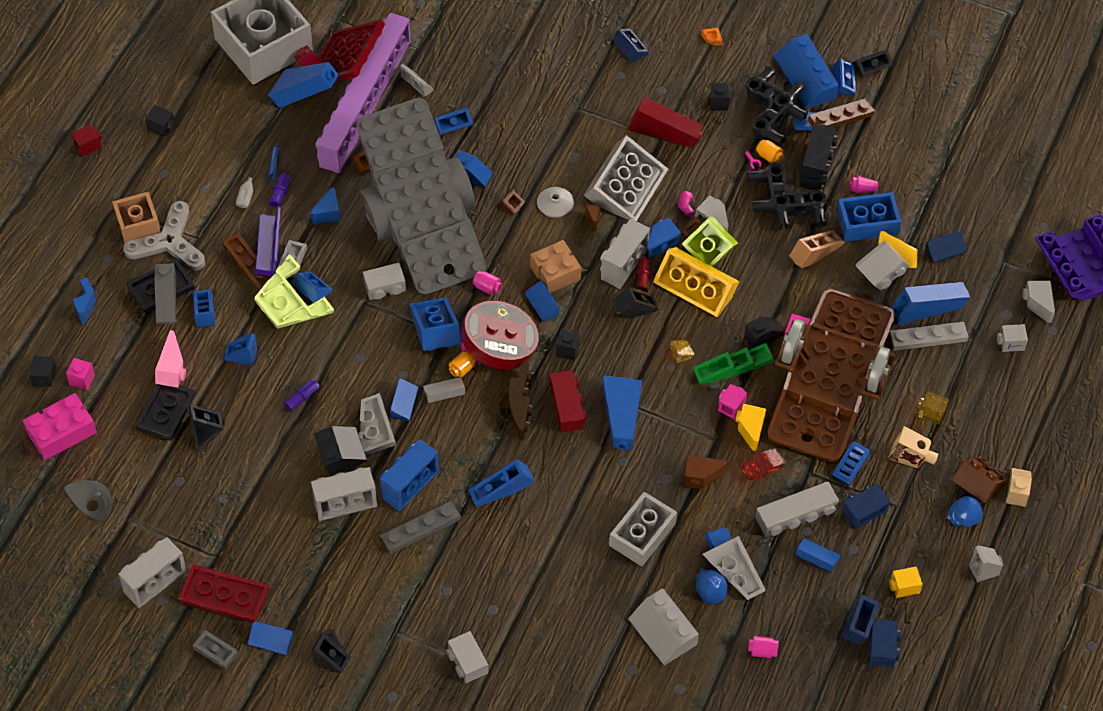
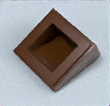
[351,151,370,173]
[497,189,525,215]
[585,204,600,232]

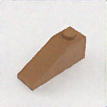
[789,230,845,268]

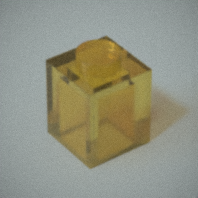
[917,391,949,424]

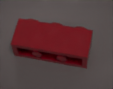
[550,370,587,433]

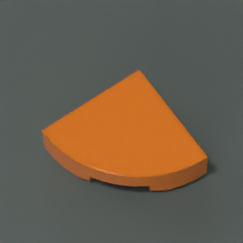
[701,28,722,45]

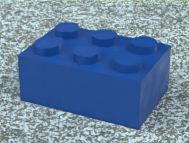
[836,192,901,242]
[380,439,439,512]

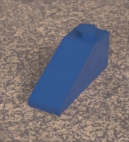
[469,459,535,507]

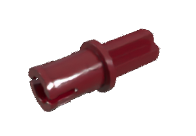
[636,257,651,292]

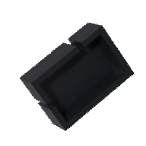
[799,123,838,190]

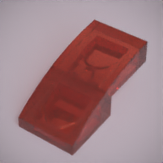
[740,448,786,481]

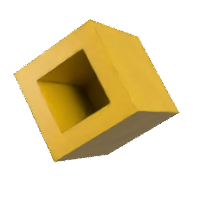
[889,567,922,598]

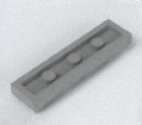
[889,322,968,351]

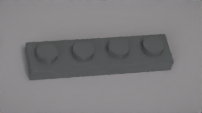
[381,501,461,554]

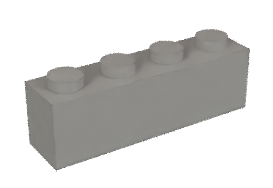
[755,482,839,537]

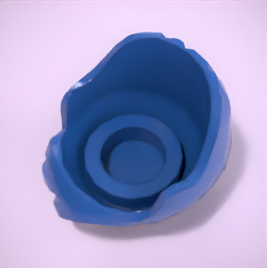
[947,496,983,527]
[695,568,727,605]

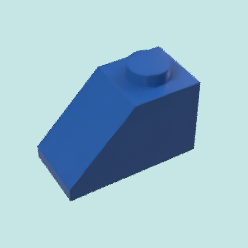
[455,150,492,188]
[646,218,681,259]

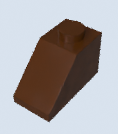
[684,456,727,488]

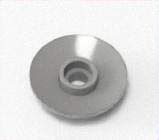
[537,187,574,218]

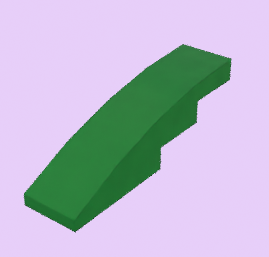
[693,343,774,385]

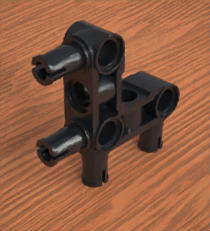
[746,66,808,146]
[747,163,827,230]

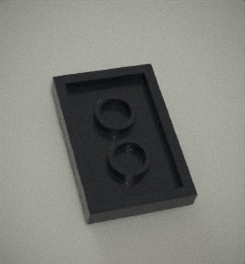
[126,258,195,314]
[135,384,197,441]

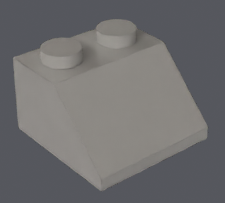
[855,241,909,290]

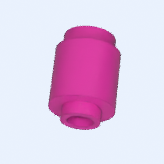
[473,271,502,296]
[748,636,778,658]

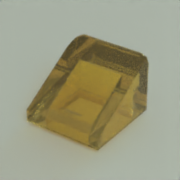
[670,340,695,363]

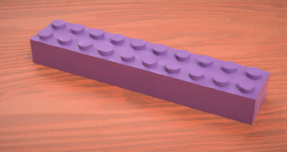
[316,13,411,173]

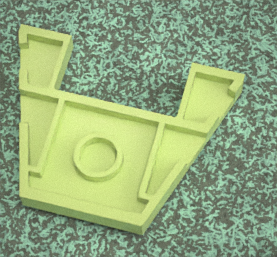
[255,254,334,329]

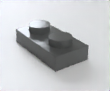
[192,630,239,670]

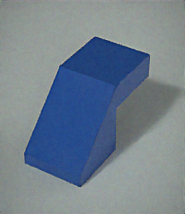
[73,277,96,324]

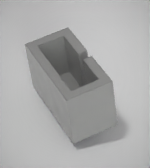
[363,263,406,300]
[446,631,488,683]

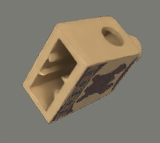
[888,426,938,468]

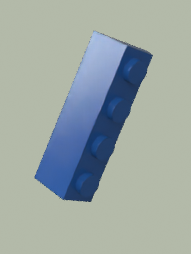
[773,34,839,110]

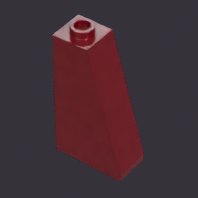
[628,97,703,148]

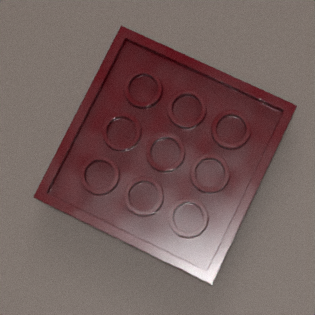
[319,20,385,82]

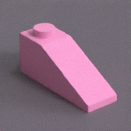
[155,330,186,387]

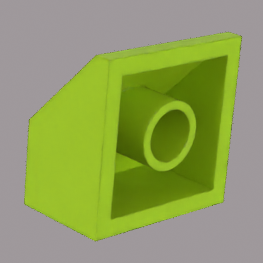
[682,216,738,267]

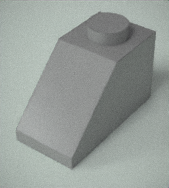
[695,195,728,232]
[1022,281,1055,323]
[969,545,1003,582]

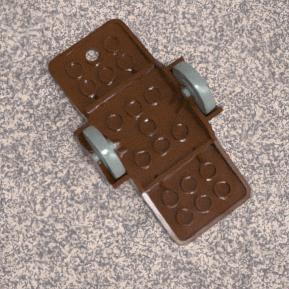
[767,289,895,462]

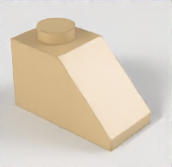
[1006,468,1032,507]

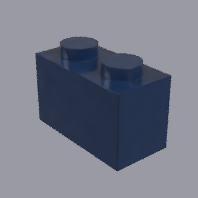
[842,484,890,529]
[840,594,880,645]
[869,619,901,668]

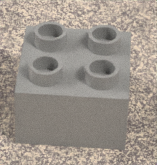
[211,0,313,85]

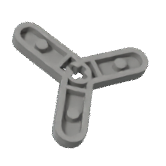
[123,201,205,271]

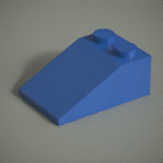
[410,297,461,351]

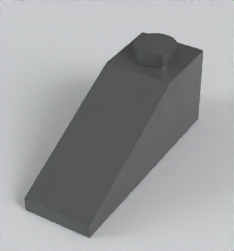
[155,263,176,324]

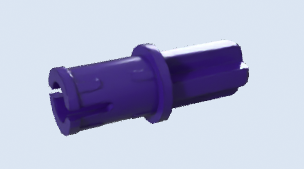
[269,173,291,208]
[284,379,319,412]

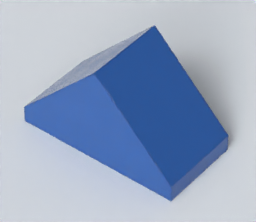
[310,187,340,225]
[223,333,257,365]

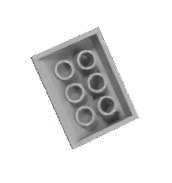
[584,135,668,221]

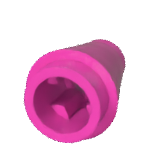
[849,175,878,193]

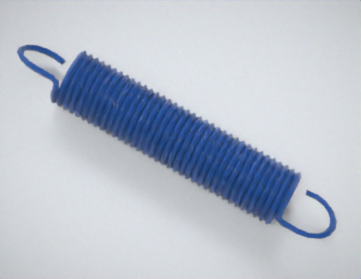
[268,144,280,182]

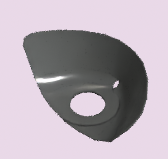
[65,480,111,521]

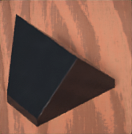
[188,404,224,452]
[312,629,351,674]

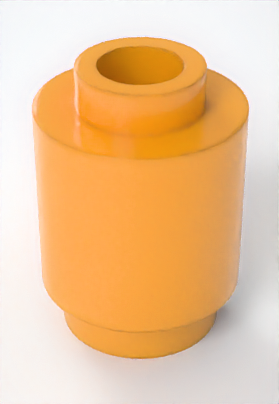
[756,140,784,163]
[449,350,477,378]

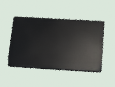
[852,49,893,77]

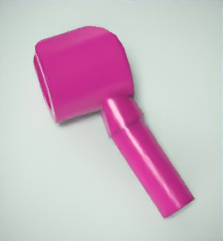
[745,151,761,171]

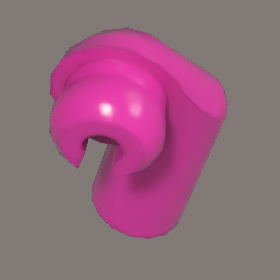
[678,191,695,218]

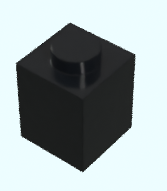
[710,83,730,111]
[145,105,175,137]
[556,329,580,360]
[30,356,56,387]

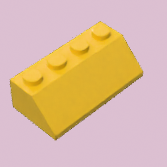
[653,247,740,317]

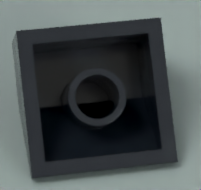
[314,426,367,476]

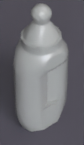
[236,177,253,208]

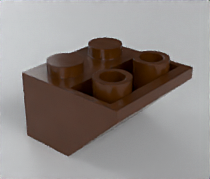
[952,457,1008,503]

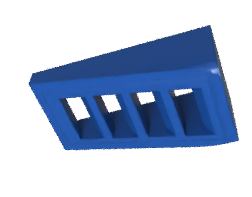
[193,289,215,327]
[832,442,870,486]

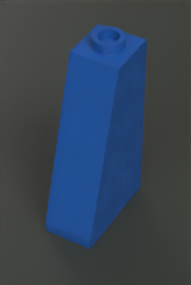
[269,62,339,107]
[891,282,970,325]
[603,375,642,450]

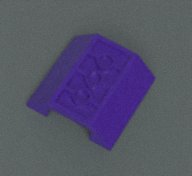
[1035,214,1103,301]

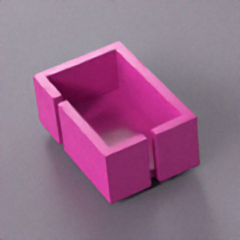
[23,393,97,460]

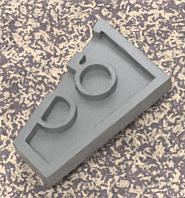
[702,536,766,600]

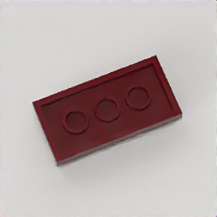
[178,564,270,623]

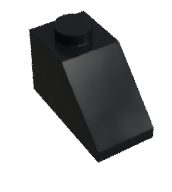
[613,287,659,318]
[744,317,785,348]

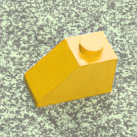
[735,404,766,451]

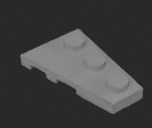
[359,393,396,455]

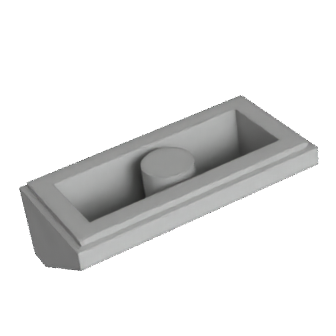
[400,64,434,97]
[423,377,465,403]

